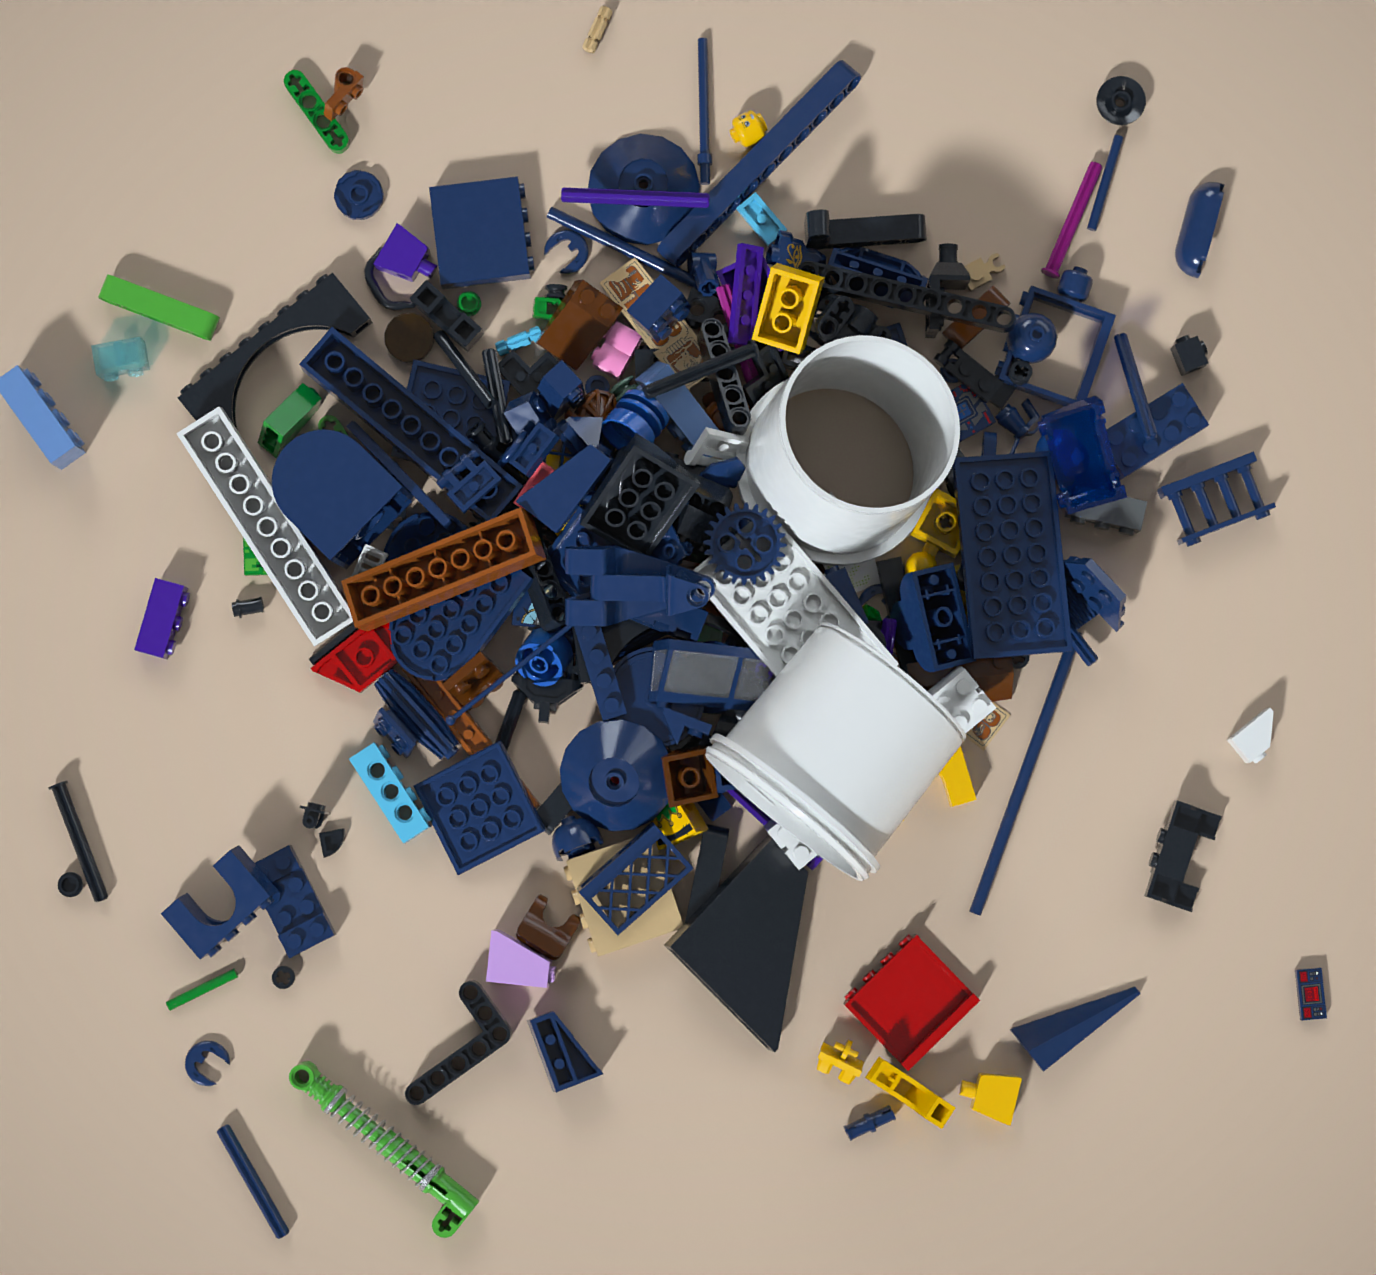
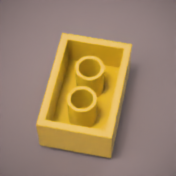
[752,263,825,354]

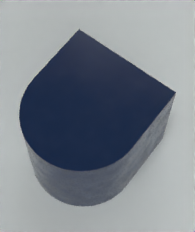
[272,430,416,569]

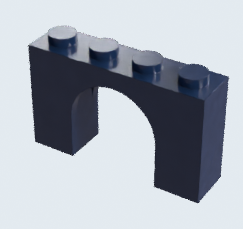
[161,845,278,959]

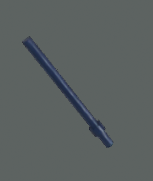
[697,38,712,185]

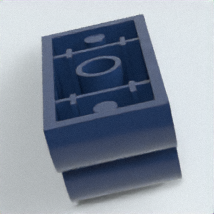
[890,562,976,672]

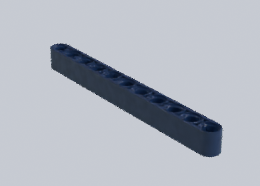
[657,60,861,268]

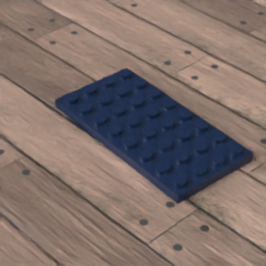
[952,451,1073,660]

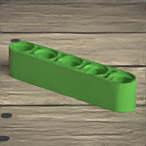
[98,274,220,341]

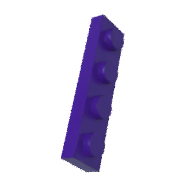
[728,243,764,346]

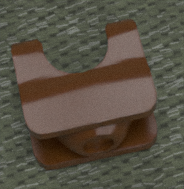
[516,894,581,961]

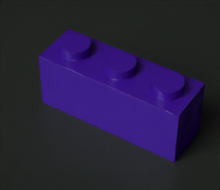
[134,578,190,660]

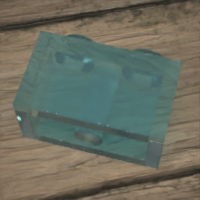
[91,337,150,381]

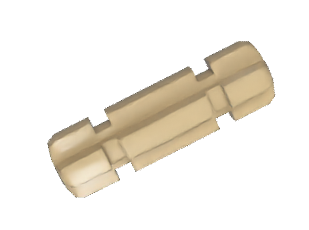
[583,6,613,54]

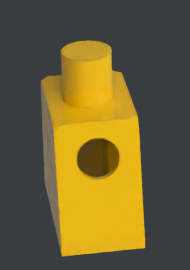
[959,1073,1022,1126]

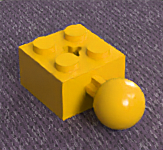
[905,488,961,573]

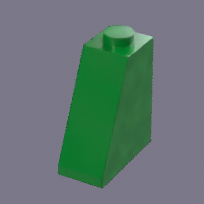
[257,383,322,458]

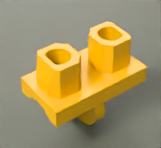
[817,1039,864,1085]

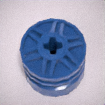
[601,389,669,450]

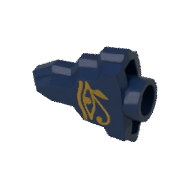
[766,230,827,270]

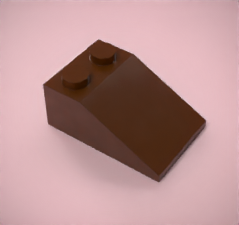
[535,279,623,371]

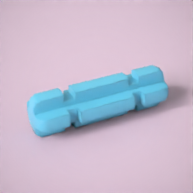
[495,326,542,356]

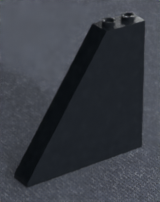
[664,836,808,1052]

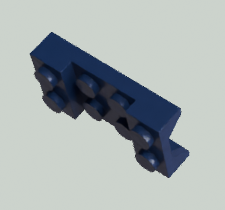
[255,845,337,958]

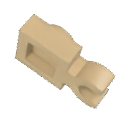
[964,253,1006,292]

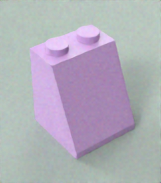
[486,929,556,988]

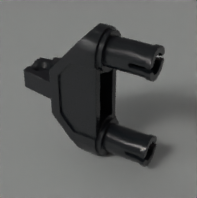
[511,651,584,724]

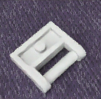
[684,427,749,467]

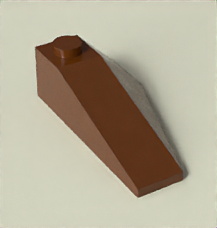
[906,657,1014,702]

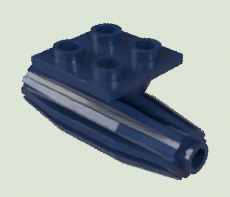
[373,669,459,760]

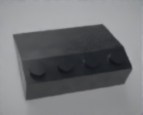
[580,433,700,556]

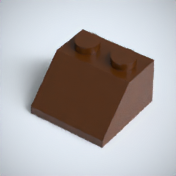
[661,745,718,808]

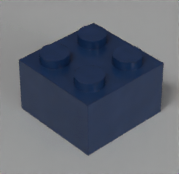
[627,274,691,343]

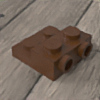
[442,651,504,711]

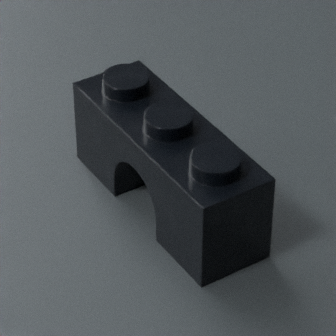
[410,280,484,352]

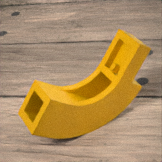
[865,1057,955,1129]

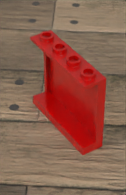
[843,934,981,1071]

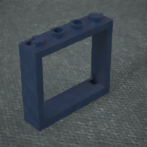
[994,285,1116,412]

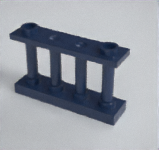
[1157,451,1276,547]

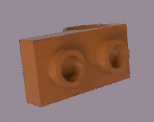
[324,67,364,121]

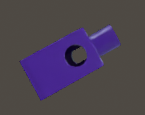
[374,223,438,282]

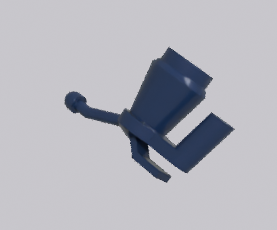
[995,398,1042,454]

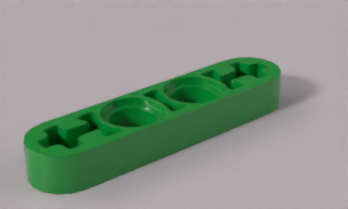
[284,70,350,154]

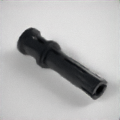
[466,421,528,485]

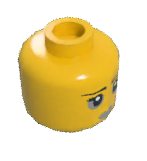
[729,110,768,147]

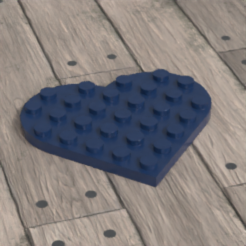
[384,512,533,681]

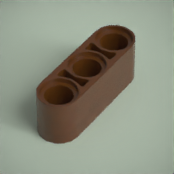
[942,285,1011,349]

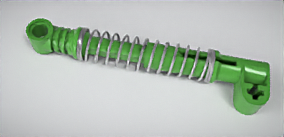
[289,1061,479,1238]

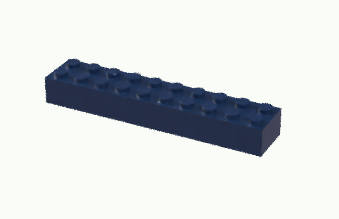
[299,327,523,522]

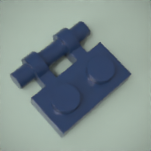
[436,449,502,514]

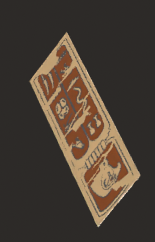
[600,257,707,390]

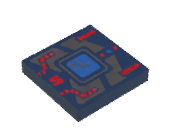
[950,384,996,443]

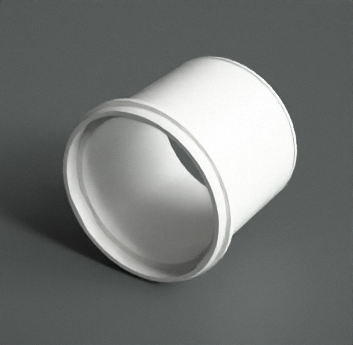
[735,335,960,566]
[705,622,966,881]

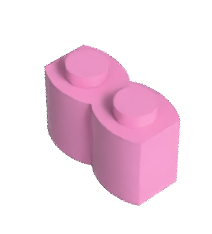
[591,321,643,381]

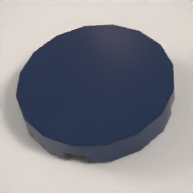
[334,170,384,220]

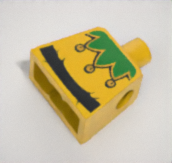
[651,803,708,850]

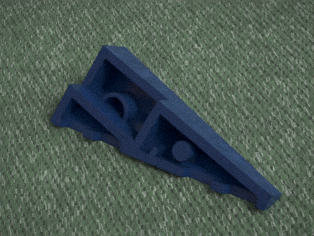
[1010,986,1141,1072]

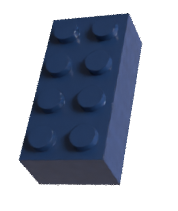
[1094,383,1209,480]

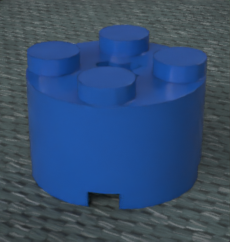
[515,628,573,686]

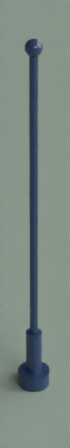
[446,625,573,725]

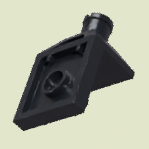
[925,243,970,338]

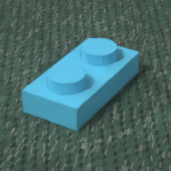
[736,192,787,247]

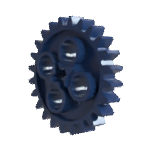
[703,502,787,586]

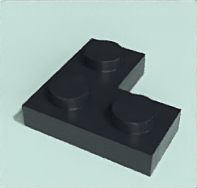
[742,343,789,409]
[499,350,559,396]

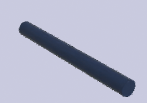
[1087,135,1124,231]

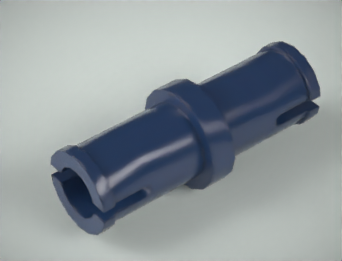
[843,1105,896,1141]

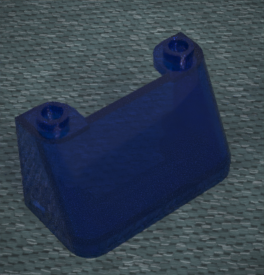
[1037,396,1127,514]

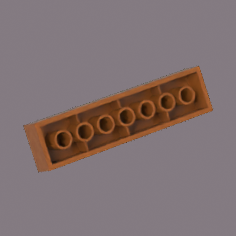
[341,507,546,631]

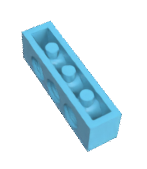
[349,742,431,843]

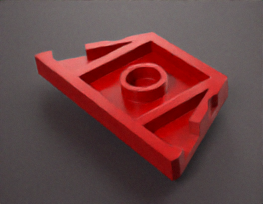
[310,623,398,693]

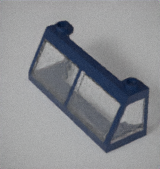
[648,639,776,711]

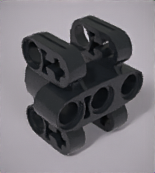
[809,293,891,346]

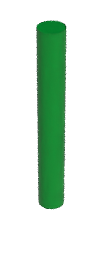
[166,968,239,1011]

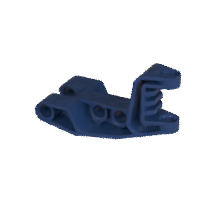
[565,546,716,626]

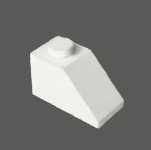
[1227,708,1274,764]

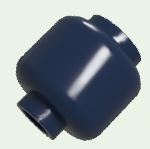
[1057,266,1093,302]

